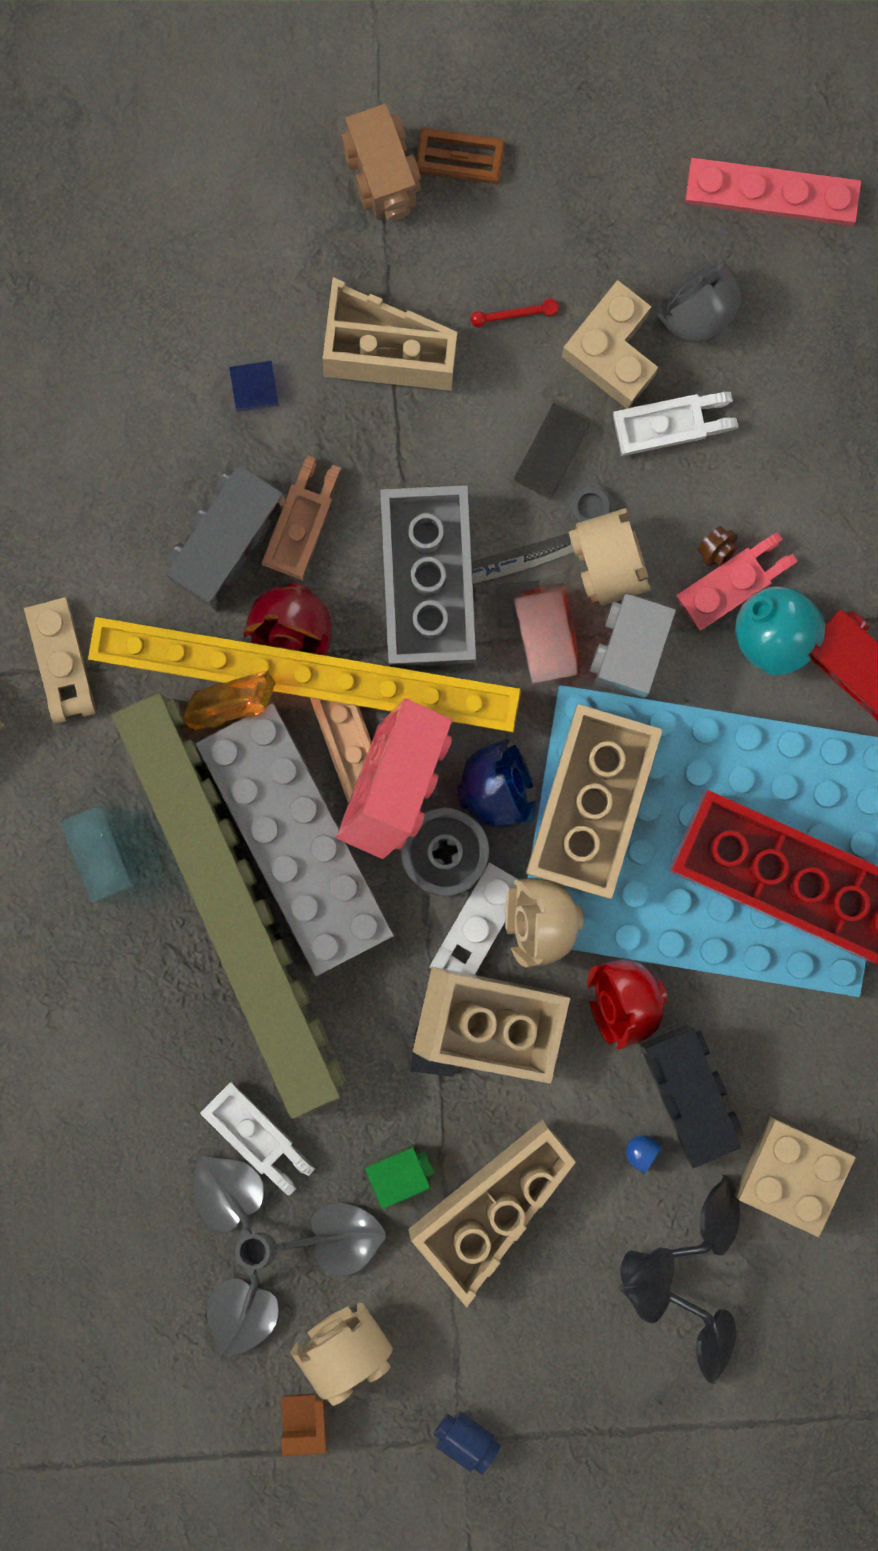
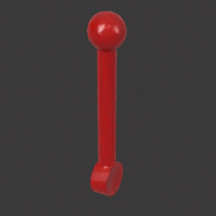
[470,298,558,328]

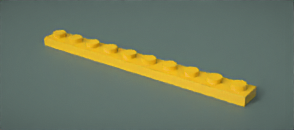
[88,617,521,733]

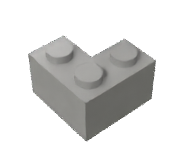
[589,593,676,699]

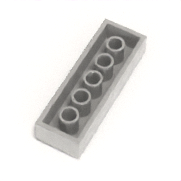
[195,703,395,976]

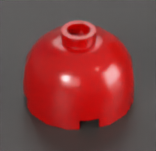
[587,959,667,1050]

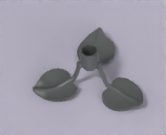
[193,1156,386,1357]

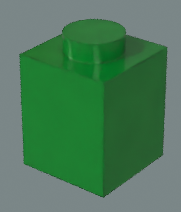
[365,1144,435,1209]

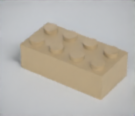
[525,704,663,899]

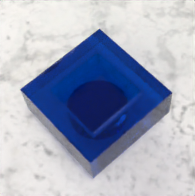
[229,360,279,412]

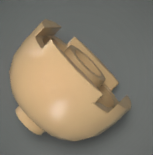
[505,878,583,968]

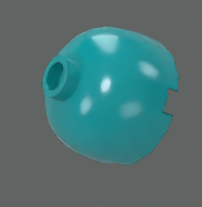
[735,586,825,676]

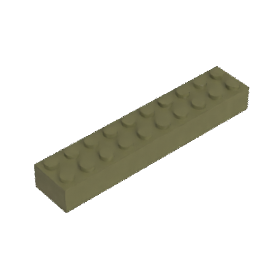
[111,693,347,1119]

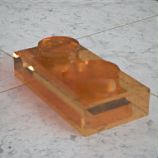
[183,670,276,731]

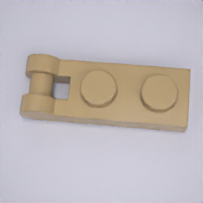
[24,597,96,725]

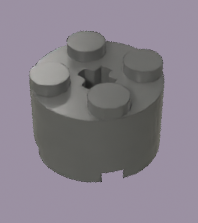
[401,808,489,896]

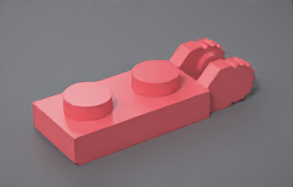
[675,531,798,632]

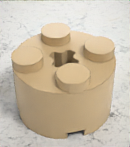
[569,508,652,606]
[291,1303,393,1406]

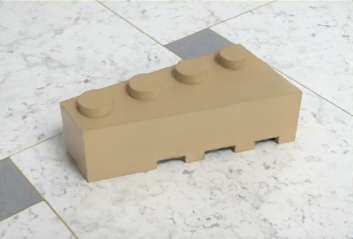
[408,1119,576,1307]

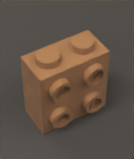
[340,103,421,221]

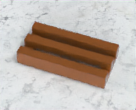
[416,127,505,185]

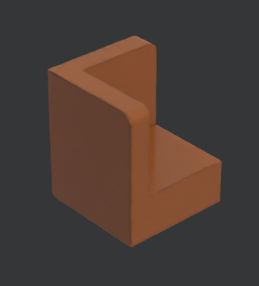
[281,1393,328,1456]

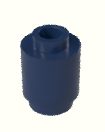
[433,1411,501,1474]

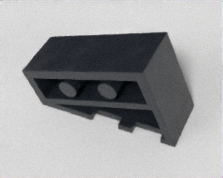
[639,1025,744,1168]

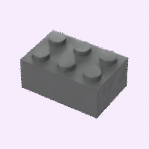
[165,464,286,612]

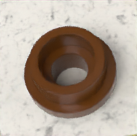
[698,526,738,567]

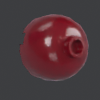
[243,583,332,656]

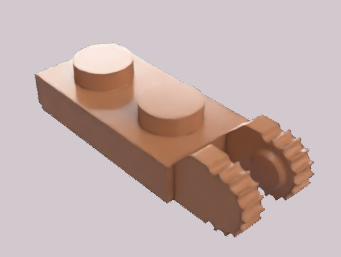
[261,455,342,581]

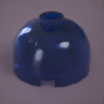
[457,739,536,829]

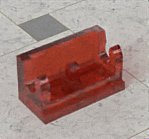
[514,583,582,683]

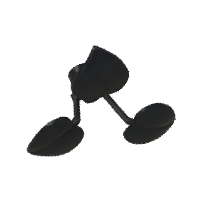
[619,1174,740,1384]

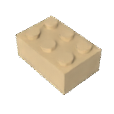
[413,967,570,1084]

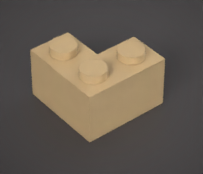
[562,280,658,409]

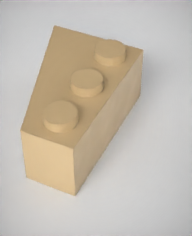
[322,277,457,391]

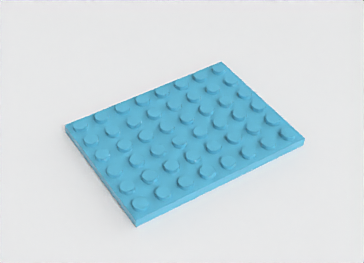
[527,685,878,997]

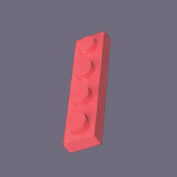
[684,157,861,227]

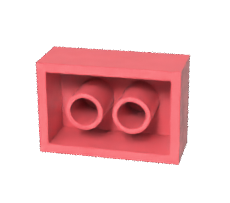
[336,698,452,859]

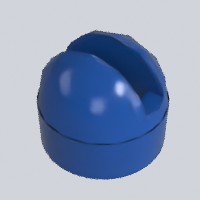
[626,1135,663,1174]

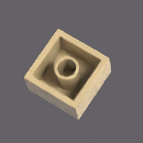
[735,1116,856,1237]

